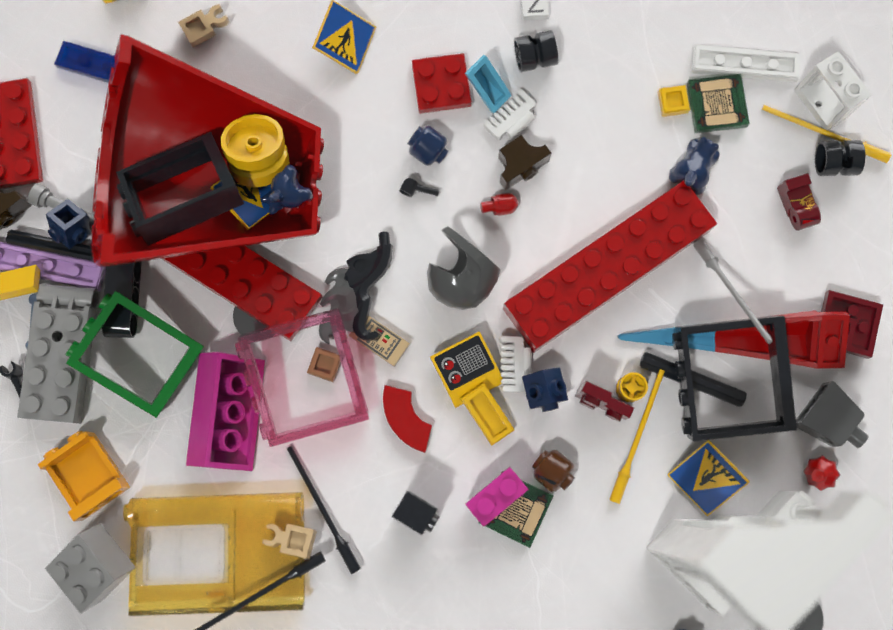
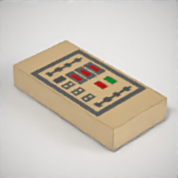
[349,316,410,367]

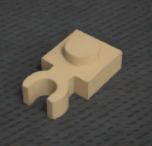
[178,4,230,48]
[262,524,317,560]

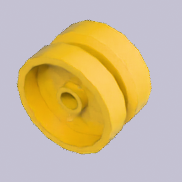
[221,114,289,187]

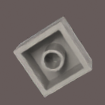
[45,523,136,614]

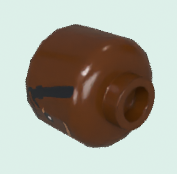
[532,450,575,492]

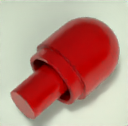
[480,193,518,216]

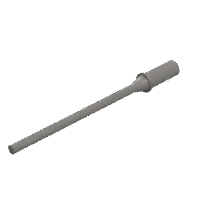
[693,239,773,344]

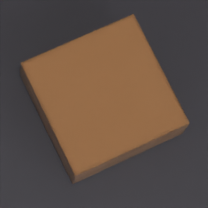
[307,347,343,383]

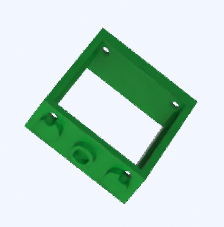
[65,291,204,418]

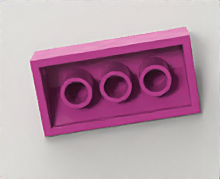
[186,352,265,471]

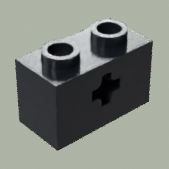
[392,491,440,535]

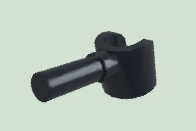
[399,178,439,197]
[0,361,23,399]

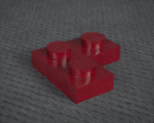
[821,290,884,359]
[575,381,634,422]

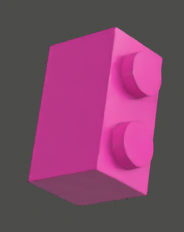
[465,467,529,527]

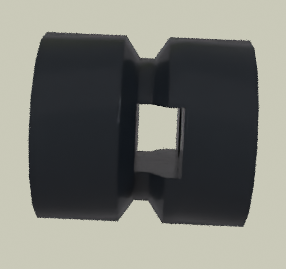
[514,30,558,72]
[814,140,866,176]

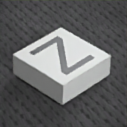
[521,0,549,21]

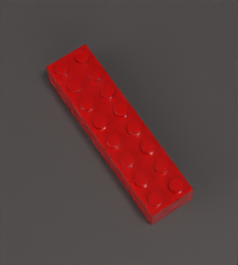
[502,180,718,353]

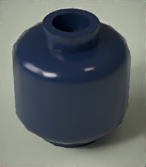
[407,126,448,166]

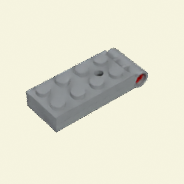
[17,284,99,424]

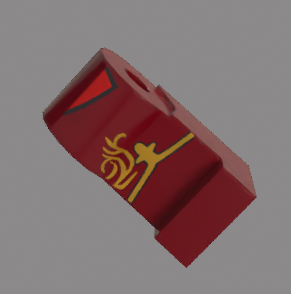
[777,173,821,231]

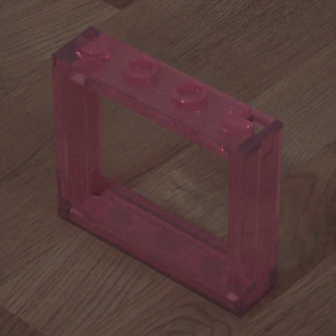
[235,308,369,447]

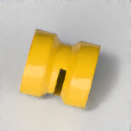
[616,372,648,403]

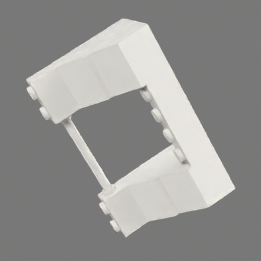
[646,491,893,630]

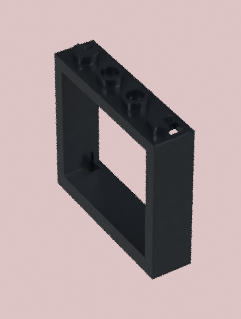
[672,315,797,441]

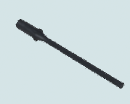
[286,446,361,574]
[195,551,326,630]

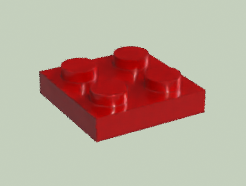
[412,53,471,114]

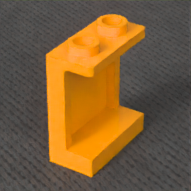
[37,431,131,522]

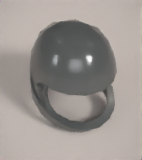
[427,226,501,310]

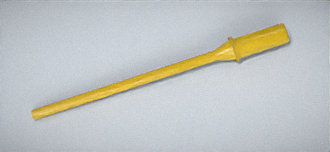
[762,105,892,163]
[609,369,665,504]

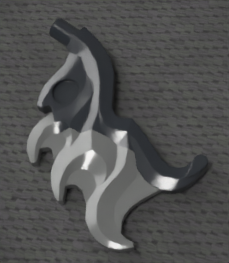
[319,232,393,345]

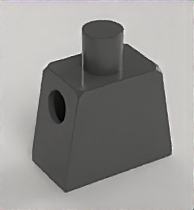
[796,381,869,448]

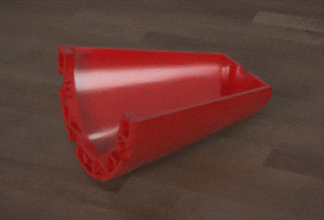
[91,34,324,267]

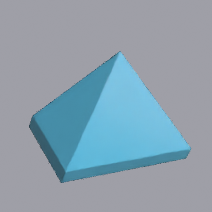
[465,55,512,113]

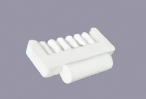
[484,89,536,140]
[499,336,532,393]

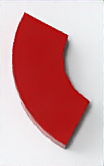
[383,385,432,453]

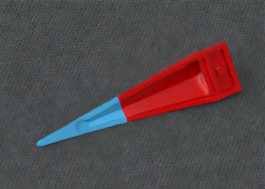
[618,310,850,369]

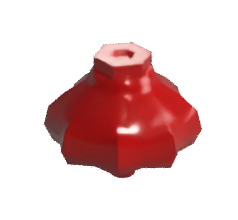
[803,455,841,491]

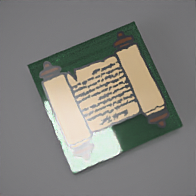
[686,74,750,133]
[478,471,553,548]

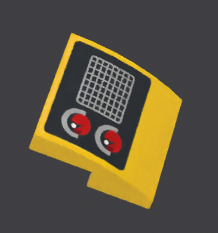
[430,331,503,408]

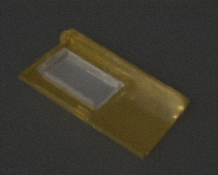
[123,492,305,616]

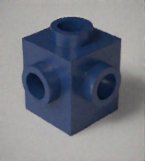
[46,198,91,249]
[522,367,568,412]

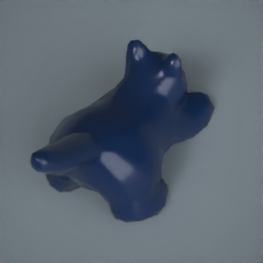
[669,137,720,195]
[260,164,313,214]

